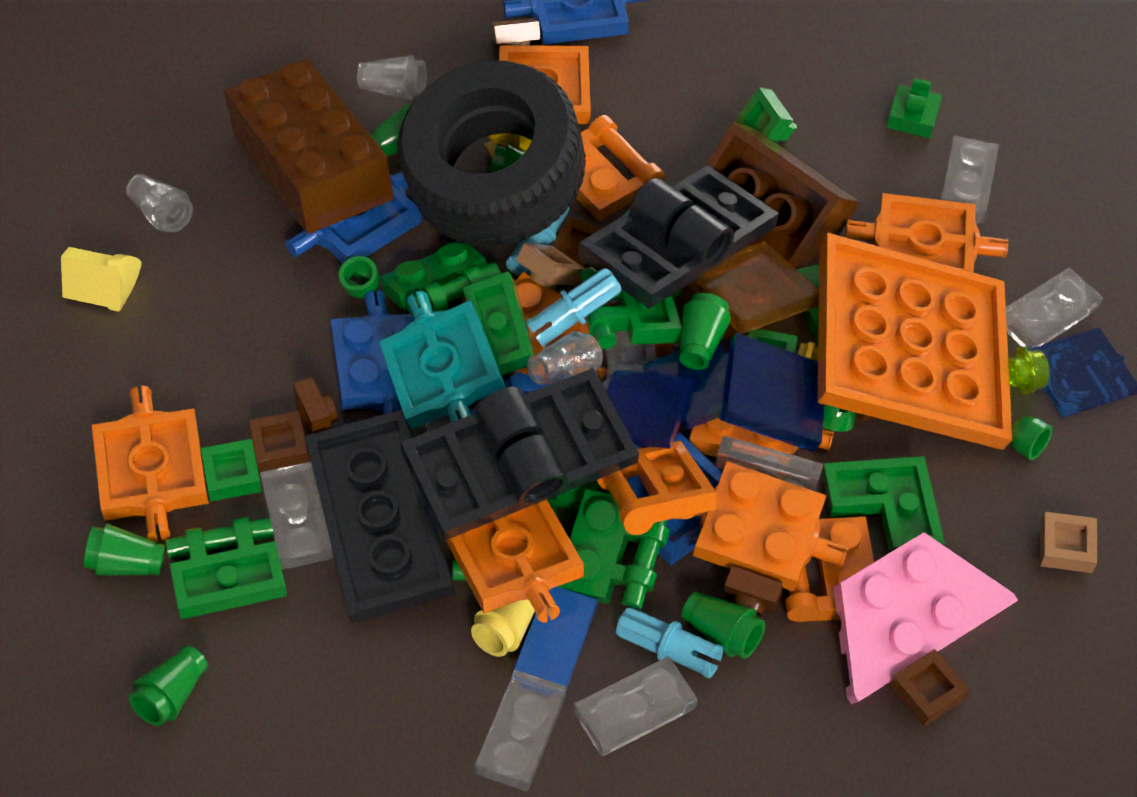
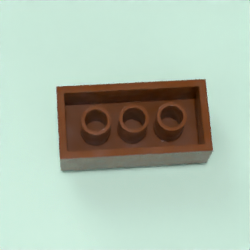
[224,59,394,234]

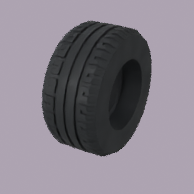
[397,61,586,246]

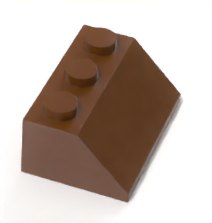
[704,122,861,277]

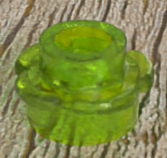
[1008,346,1049,395]

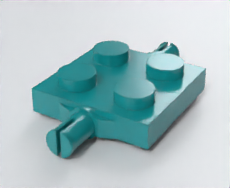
[379,291,506,430]

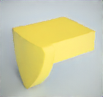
[61,247,142,312]

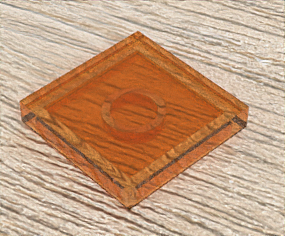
[688,241,819,334]

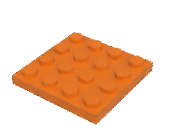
[818,233,1012,450]

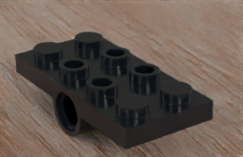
[577,165,779,309]
[401,368,640,541]

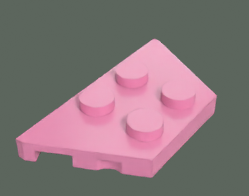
[833,533,1018,704]

